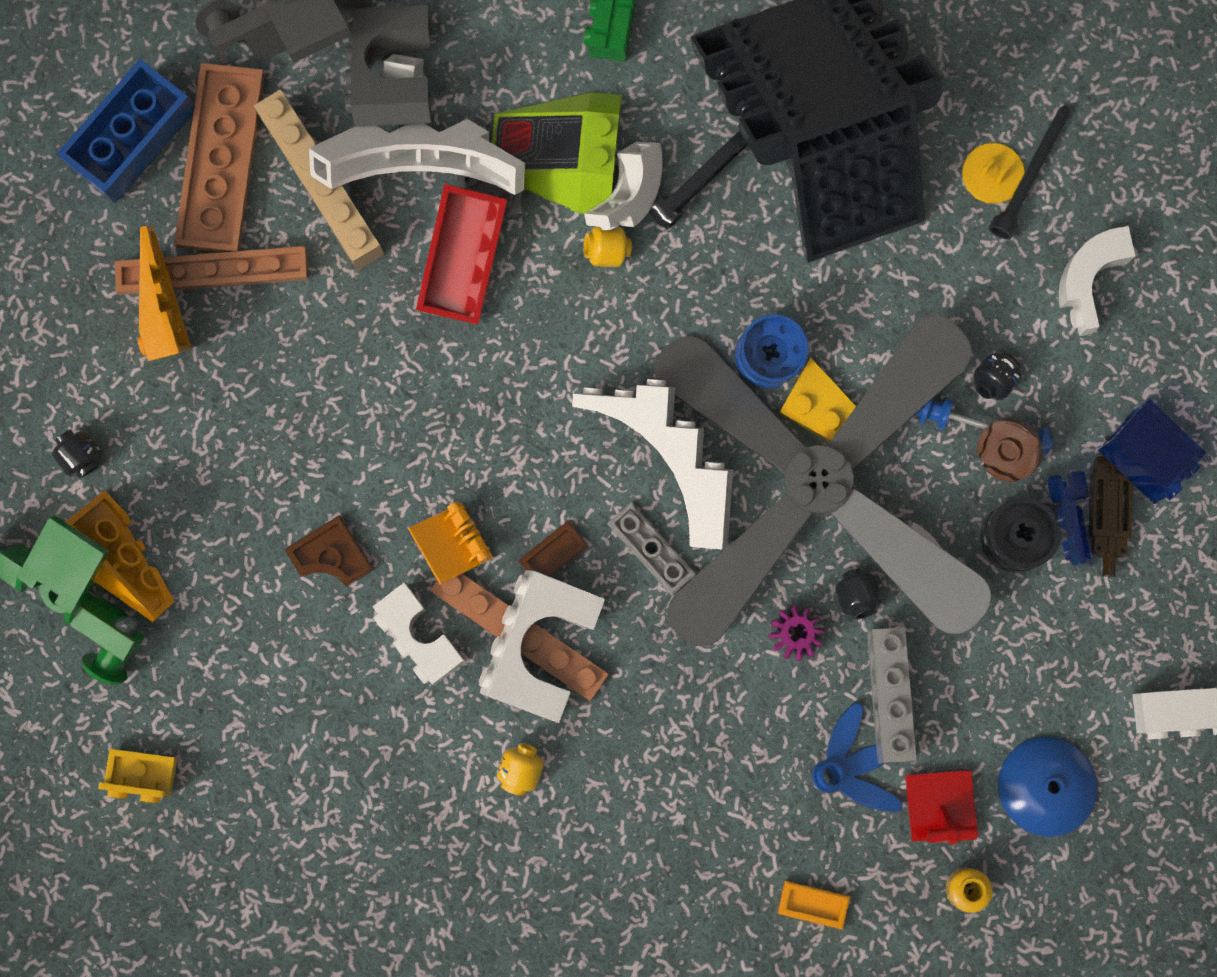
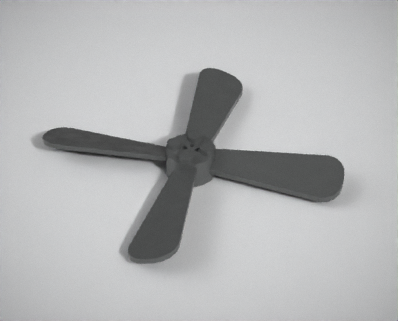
[654,315,991,647]

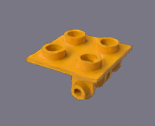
[408,501,494,585]

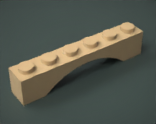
[253,89,384,271]

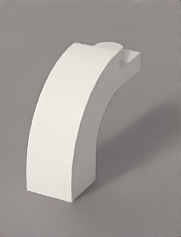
[1059,226,1135,336]

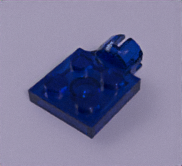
[1048,471,1093,568]

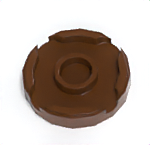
[977,417,1043,482]

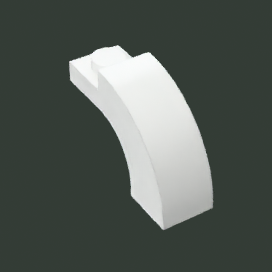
[584,141,662,230]

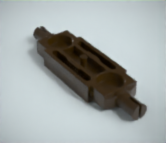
[1088,436,1133,578]

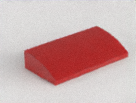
[416,183,507,325]

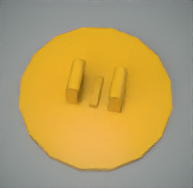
[962,143,1024,204]

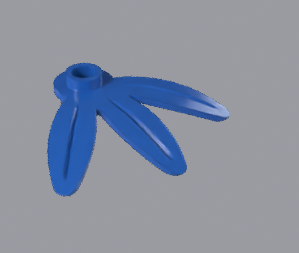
[812,702,903,812]

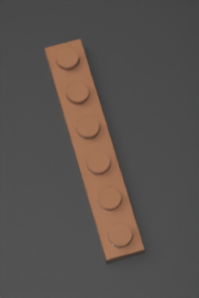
[114,246,309,295]
[430,574,609,701]

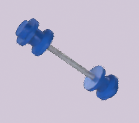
[915,398,1053,454]

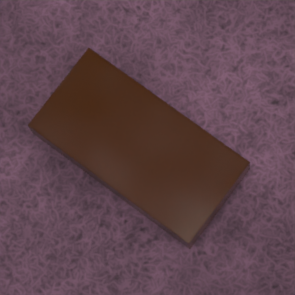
[518,521,589,577]

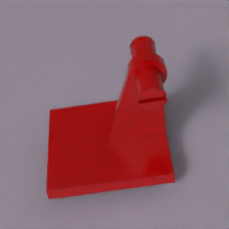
[905,770,978,845]

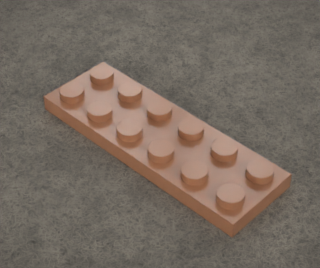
[174,63,265,253]

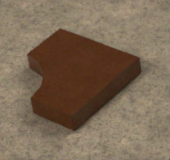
[284,515,374,587]

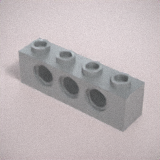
[867,628,917,764]

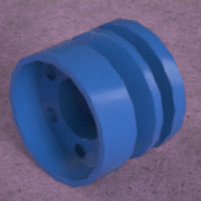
[735,314,809,389]

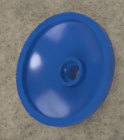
[998,737,1097,837]

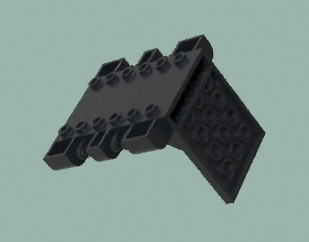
[690,0,942,263]

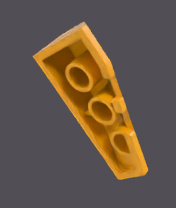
[138,225,192,361]
[66,490,175,622]

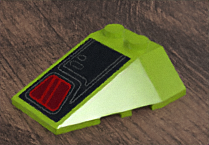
[492,92,622,214]

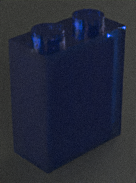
[1098,398,1206,504]

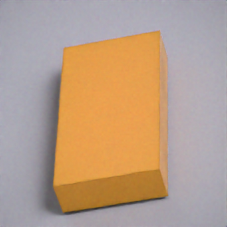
[777,880,850,930]

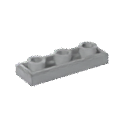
[607,502,696,596]

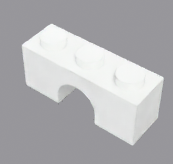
[373,583,466,686]

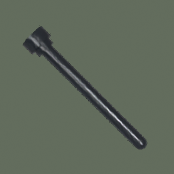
[988,106,1070,240]

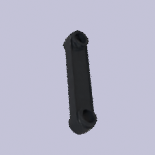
[649,124,748,230]

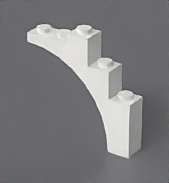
[309,119,525,195]
[572,379,733,549]

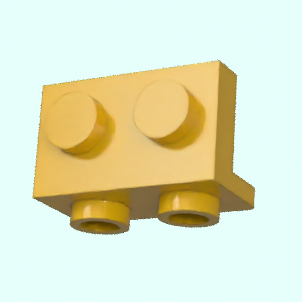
[98,749,178,803]

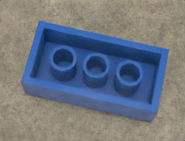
[57,59,194,203]

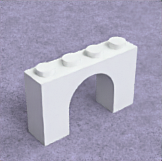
[479,570,605,723]

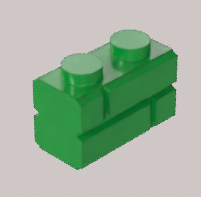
[584,0,636,62]

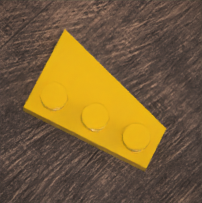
[779,357,856,442]

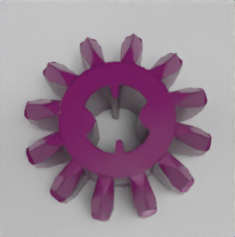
[768,605,825,662]

